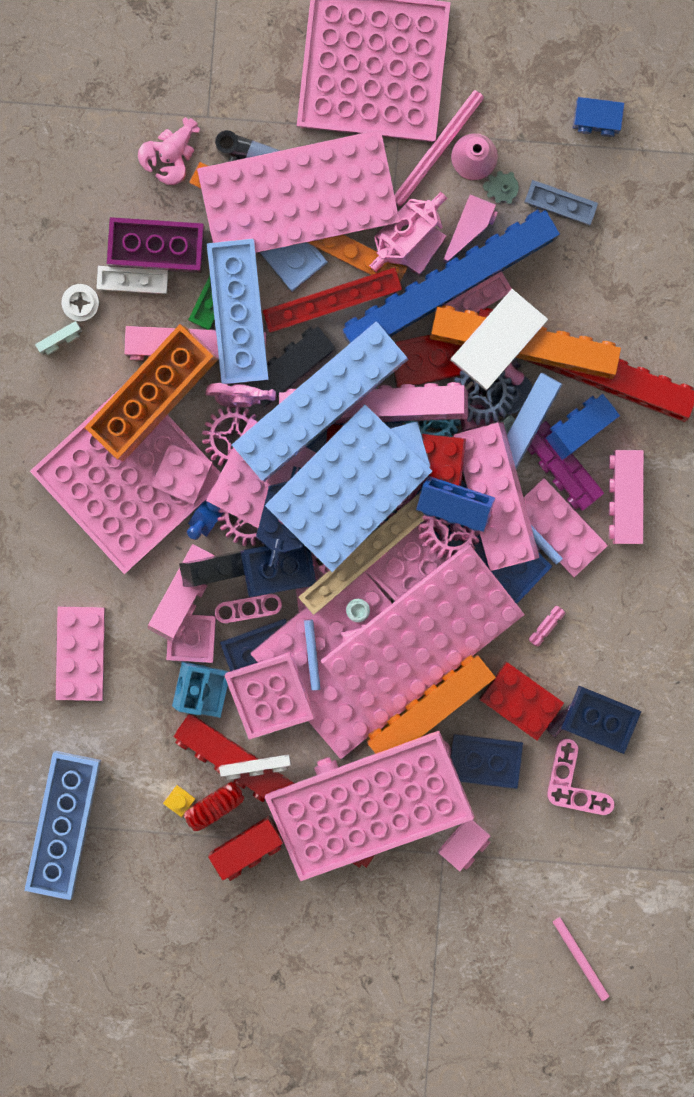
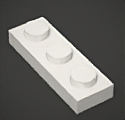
[97,266,168,294]
[219,754,291,780]

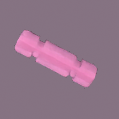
[529,606,565,647]

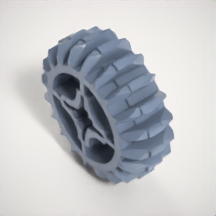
[454,371,514,425]

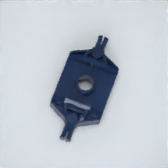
[256,466,303,569]

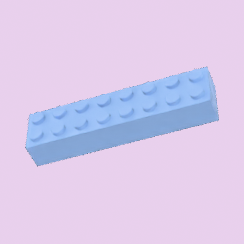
[232,321,409,482]

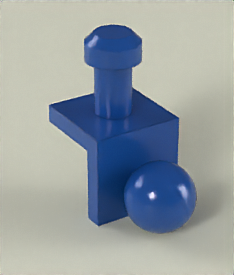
[187,499,224,540]

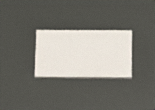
[451,289,548,391]

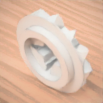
[62,284,99,322]

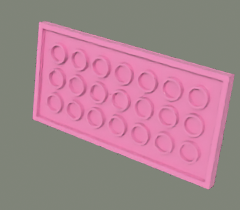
[197,130,400,253]
[321,543,525,729]
[265,731,475,881]

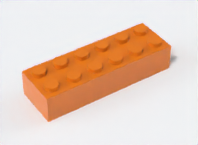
[84,324,219,461]
[367,654,496,754]

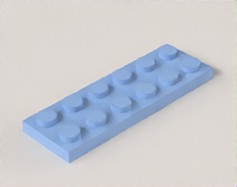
[207,239,269,384]

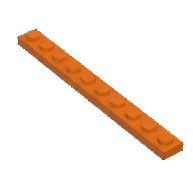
[189,162,408,282]

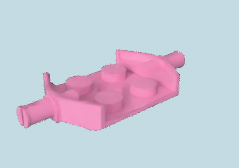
[369,192,448,272]

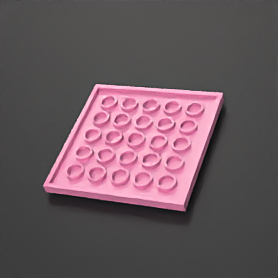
[297,0,451,142]
[30,393,221,574]
[251,571,392,759]

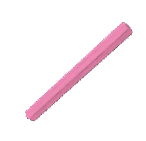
[394,91,484,206]

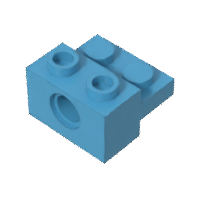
[172,661,229,718]

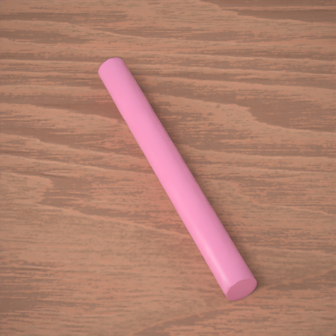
[553,917,609,1001]

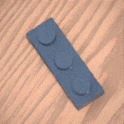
[524,180,598,226]

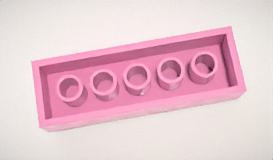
[454,422,540,571]

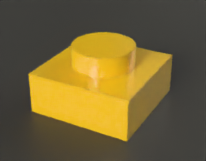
[163,784,196,818]

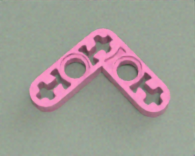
[547,739,614,815]

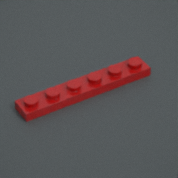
[262,267,403,333]

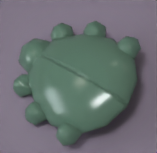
[483,171,519,204]

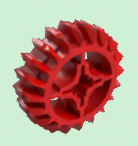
[184,782,244,831]

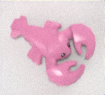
[138,117,200,185]
[205,383,276,408]

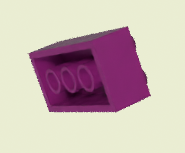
[106,217,205,273]

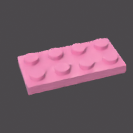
[524,478,608,578]
[56,607,105,701]

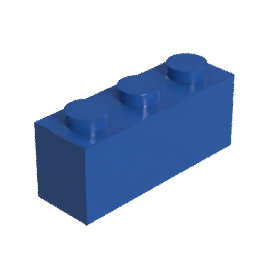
[546,394,620,460]
[416,476,495,532]

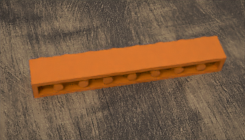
[430,305,621,379]

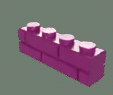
[527,421,604,511]

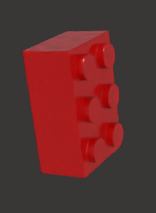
[479,661,564,741]
[208,815,283,881]

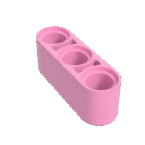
[215,594,282,623]

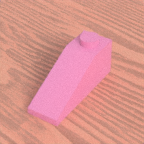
[443,195,498,263]

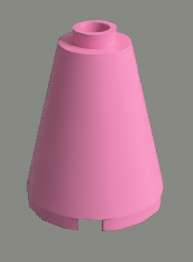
[451,134,498,180]

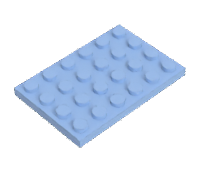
[265,405,432,572]

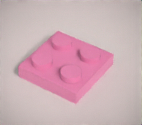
[151,443,213,505]
[166,615,216,663]

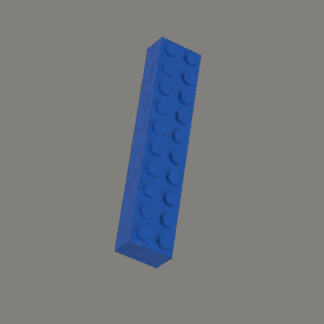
[342,210,560,344]

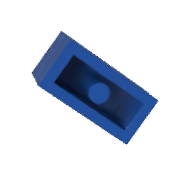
[573,97,624,137]

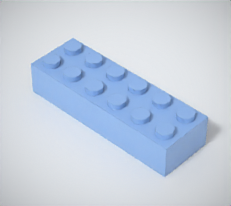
[24,751,101,900]

